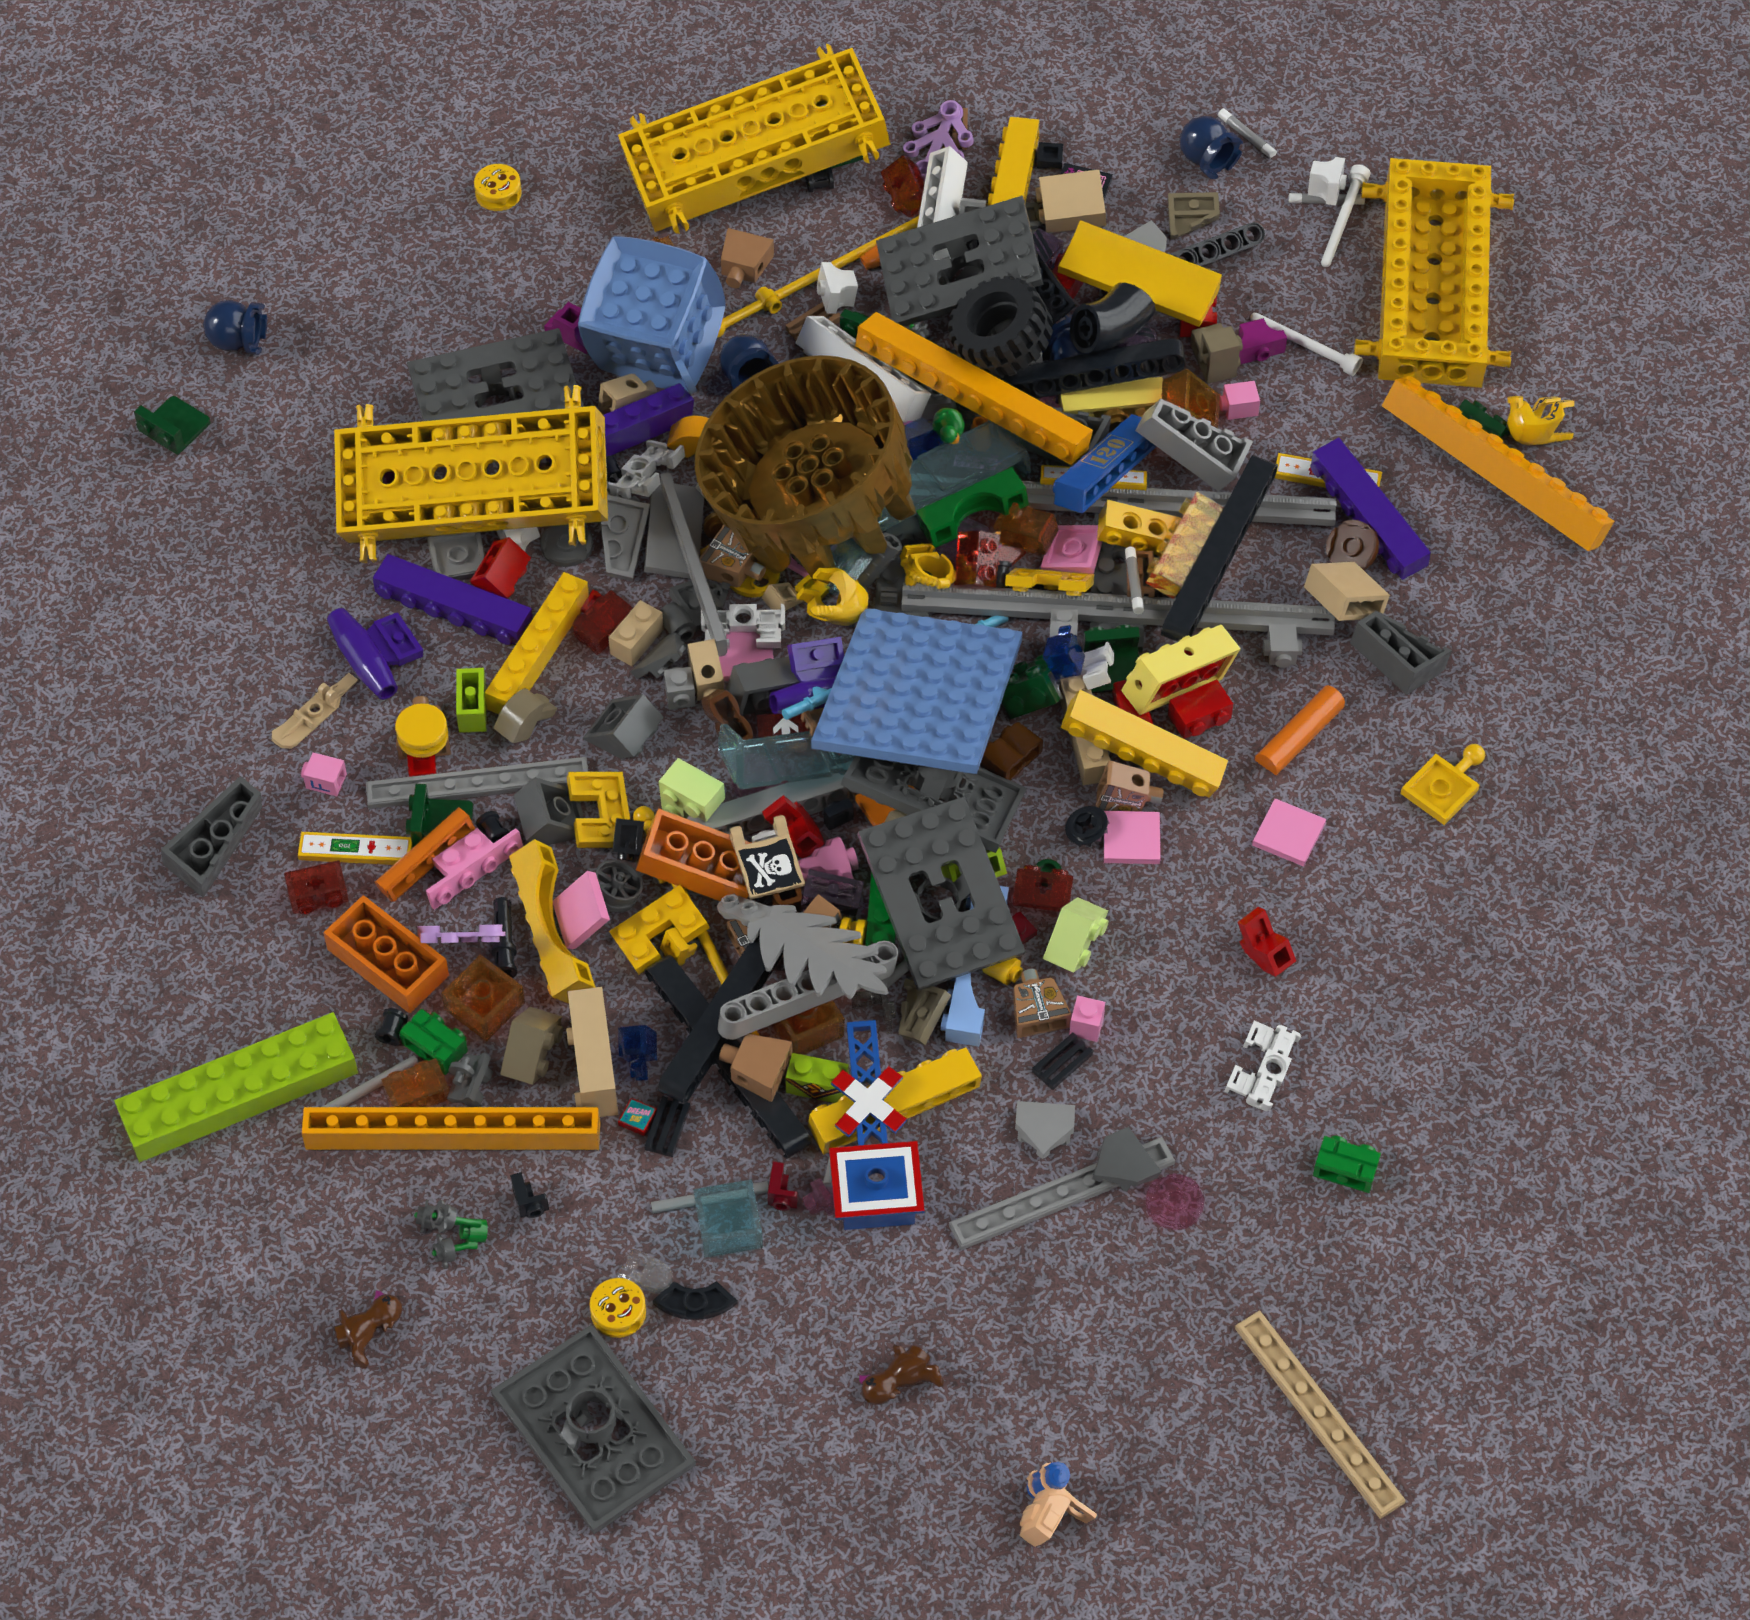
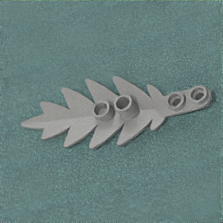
[717,894,888,999]

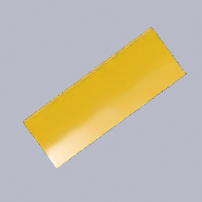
[1058,220,1222,327]

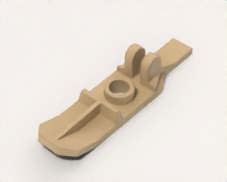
[272,673,359,749]

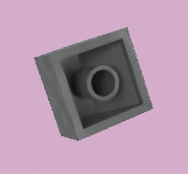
[583,694,663,759]
[514,777,584,845]

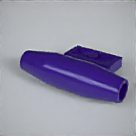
[327,608,423,700]
[769,637,844,715]

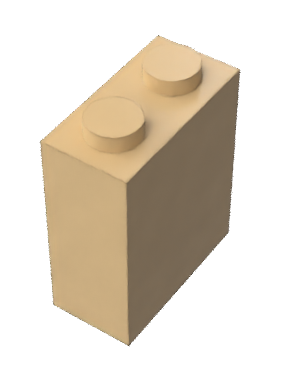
[1035,170,1106,233]
[1304,562,1390,621]

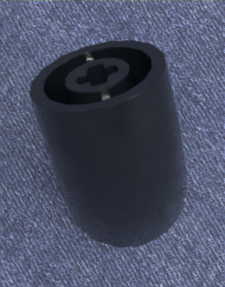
[1070,283,1156,354]

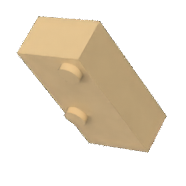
[566,987,618,1117]

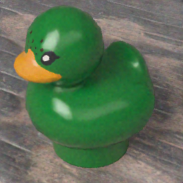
[932,408,964,444]

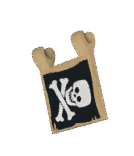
[730,815,805,900]

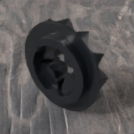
[1065,806,1109,847]

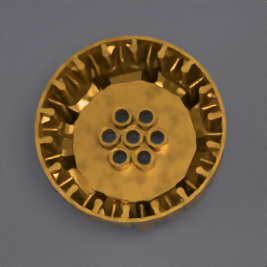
[695,355,916,584]

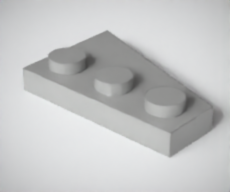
[601,495,650,581]

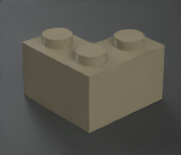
[1190,323,1243,384]
[500,1007,564,1085]

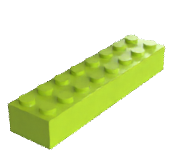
[114,1012,358,1163]

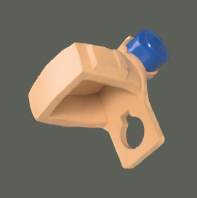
[1020,1462,1097,1547]

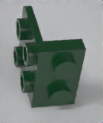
[134,396,211,455]
[1082,625,1140,693]
[1001,653,1060,719]
[406,784,474,847]

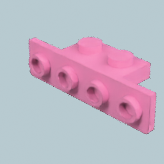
[426,828,523,910]

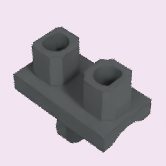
[447,1053,493,1107]

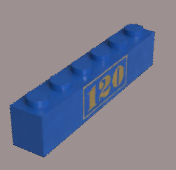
[1053,414,1157,513]

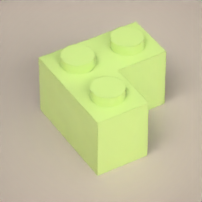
[659,758,725,822]
[1043,897,1109,973]

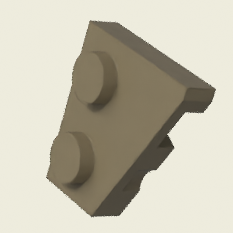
[1167,192,1220,240]
[899,979,951,1045]

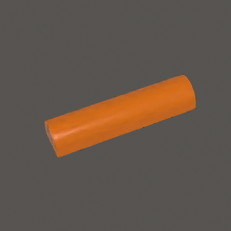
[1255,685,1345,775]
[375,807,475,902]

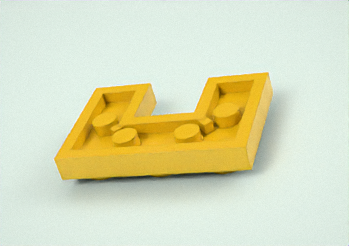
[1005,568,1094,596]
[567,772,630,848]
[609,885,710,975]

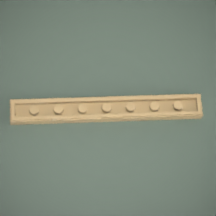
[1235,1310,1406,1519]

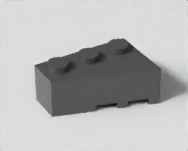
[1350,611,1452,695]

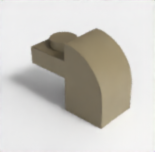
[493,688,557,743]

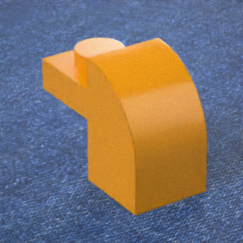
[667,416,709,458]

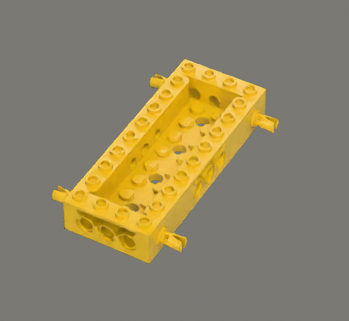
[618,44,891,234]
[1354,158,1514,388]
[334,385,608,563]

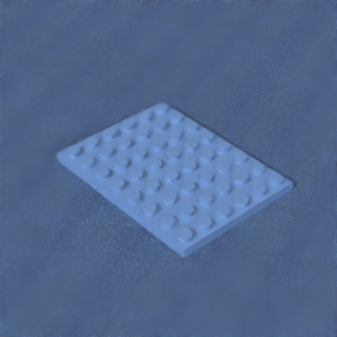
[811,608,1022,774]

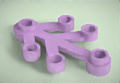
[903,100,974,182]
[417,925,505,943]

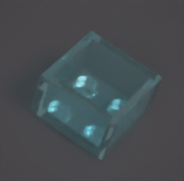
[693,1179,763,1258]

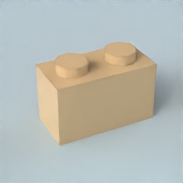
[609,600,664,667]

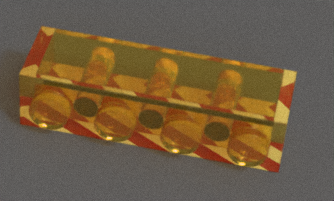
[1145,491,1224,599]

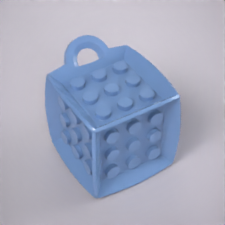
[578,236,726,395]

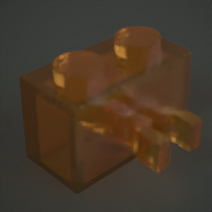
[993,502,1059,555]
[381,1058,449,1107]

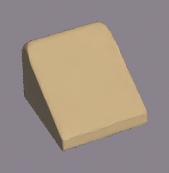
[762,582,803,611]

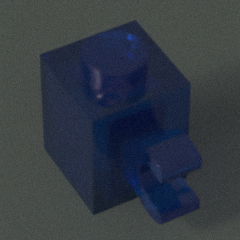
[1043,625,1085,680]
[618,1025,657,1081]

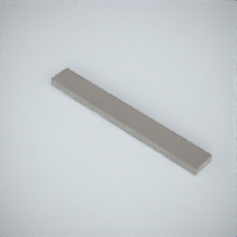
[660,472,727,657]
[366,757,588,809]
[949,1137,1175,1250]

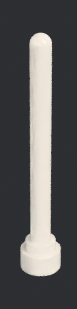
[1321,165,1371,267]
[1250,313,1363,376]

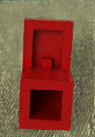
[762,795,825,859]
[1237,907,1296,977]

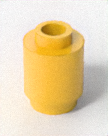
[983,958,1023,985]

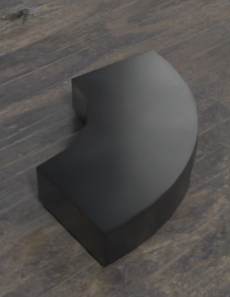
[653,1281,738,1320]

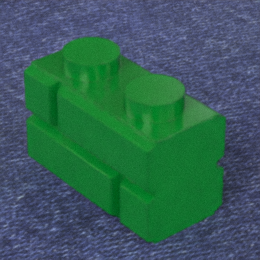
[399,1009,468,1075]
[1313,1136,1381,1193]

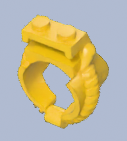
[900,543,956,589]

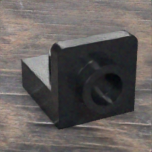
[611,818,644,861]
[510,1172,549,1218]

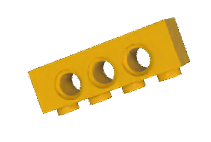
[1097,499,1208,564]

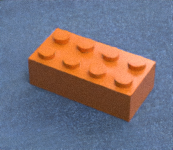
[636,808,751,901]
[323,895,449,1014]

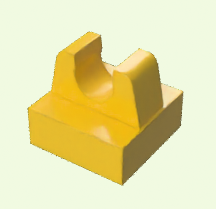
[660,927,697,966]

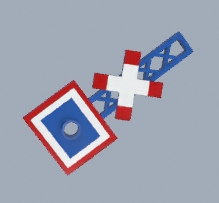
[829,1020,925,1230]

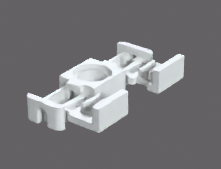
[608,440,685,499]
[701,604,785,649]
[1048,642,1114,700]
[1224,1021,1301,1111]

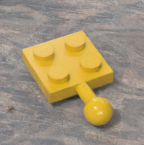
[1400,744,1485,825]

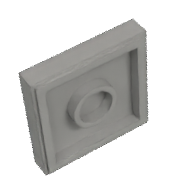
[427,532,485,580]

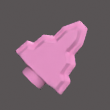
[798,836,858,887]

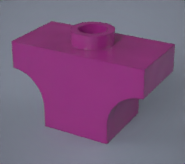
[544,301,588,354]
[1238,318,1287,365]

